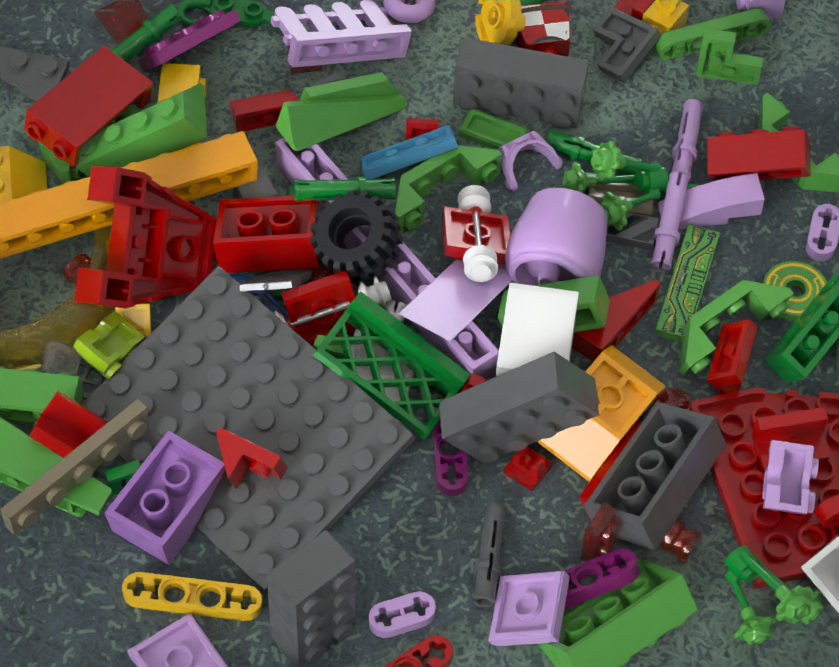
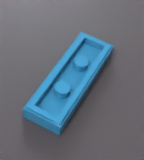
[359,125,458,179]

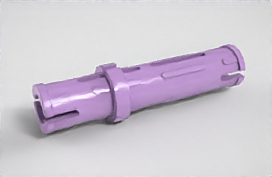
[671,99,704,183]
[650,172,690,270]

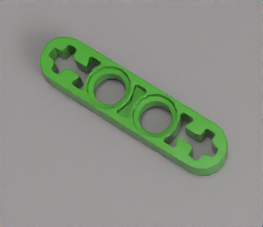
[654,8,772,60]

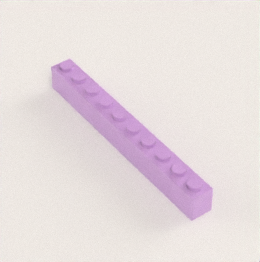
[275,138,499,380]

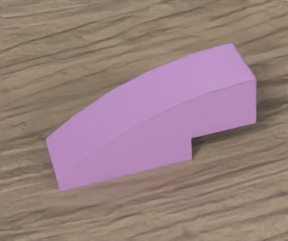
[657,173,765,229]

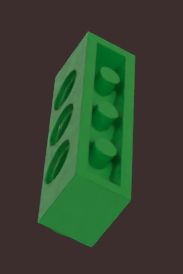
[763,268,839,383]

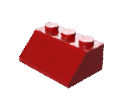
[213,195,320,273]

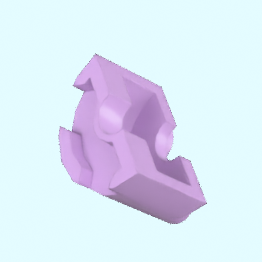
[762,440,819,515]

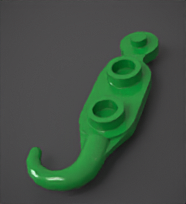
[177,0,281,31]

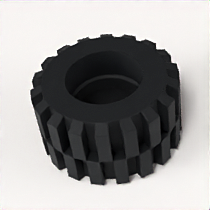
[310,190,403,284]

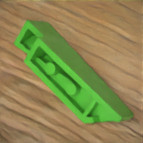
[275,72,407,151]
[0,417,112,517]

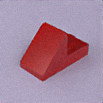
[216,427,288,489]

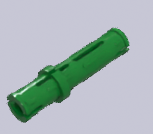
[111,4,183,62]
[546,128,643,175]
[294,176,396,201]

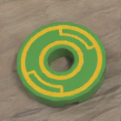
[763,261,827,322]

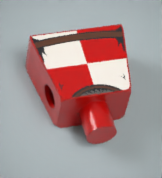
[514,1,570,57]

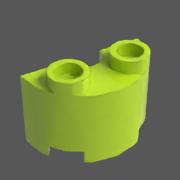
[73,311,145,381]

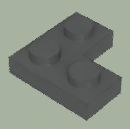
[592,6,661,83]

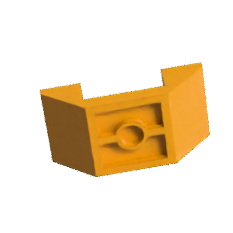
[537,345,666,482]

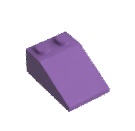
[105,431,225,565]

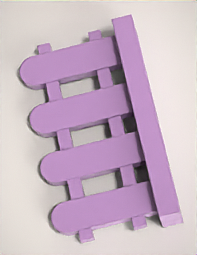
[271,0,412,68]

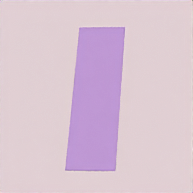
[399,259,513,342]

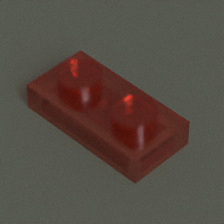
[581,502,618,562]

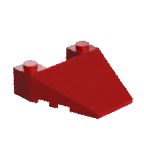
[74,166,217,308]

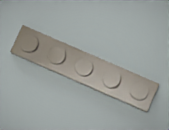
[1,399,150,535]

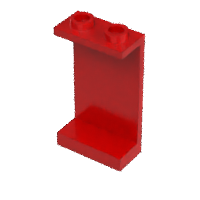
[24,46,154,167]

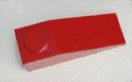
[572,279,661,362]

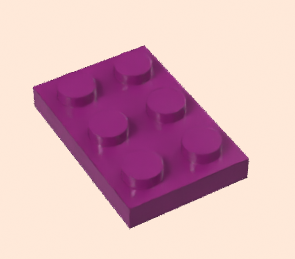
[138,9,241,71]

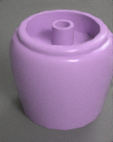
[505,188,608,286]

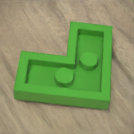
[696,28,763,85]

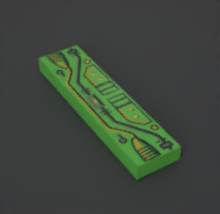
[655,224,720,342]

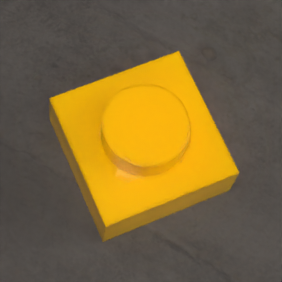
[115,301,152,337]

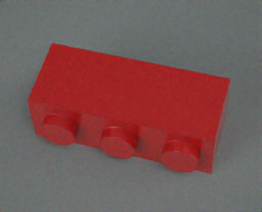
[707,126,811,181]

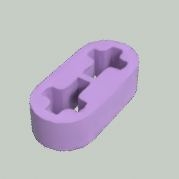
[806,204,839,262]
[369,591,436,638]

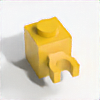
[642,0,689,34]

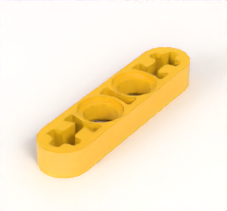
[122,572,263,621]

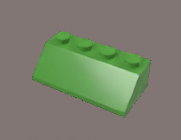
[76,83,207,177]
[538,560,698,667]

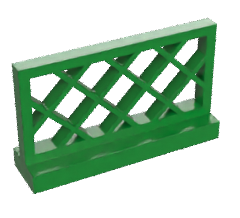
[312,291,471,439]

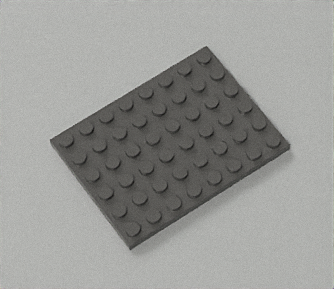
[81,265,415,593]

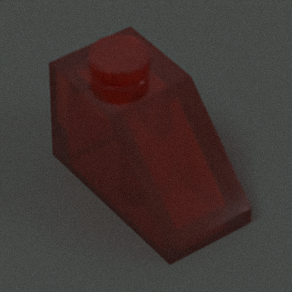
[93,0,148,44]

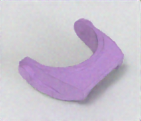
[498,131,563,192]

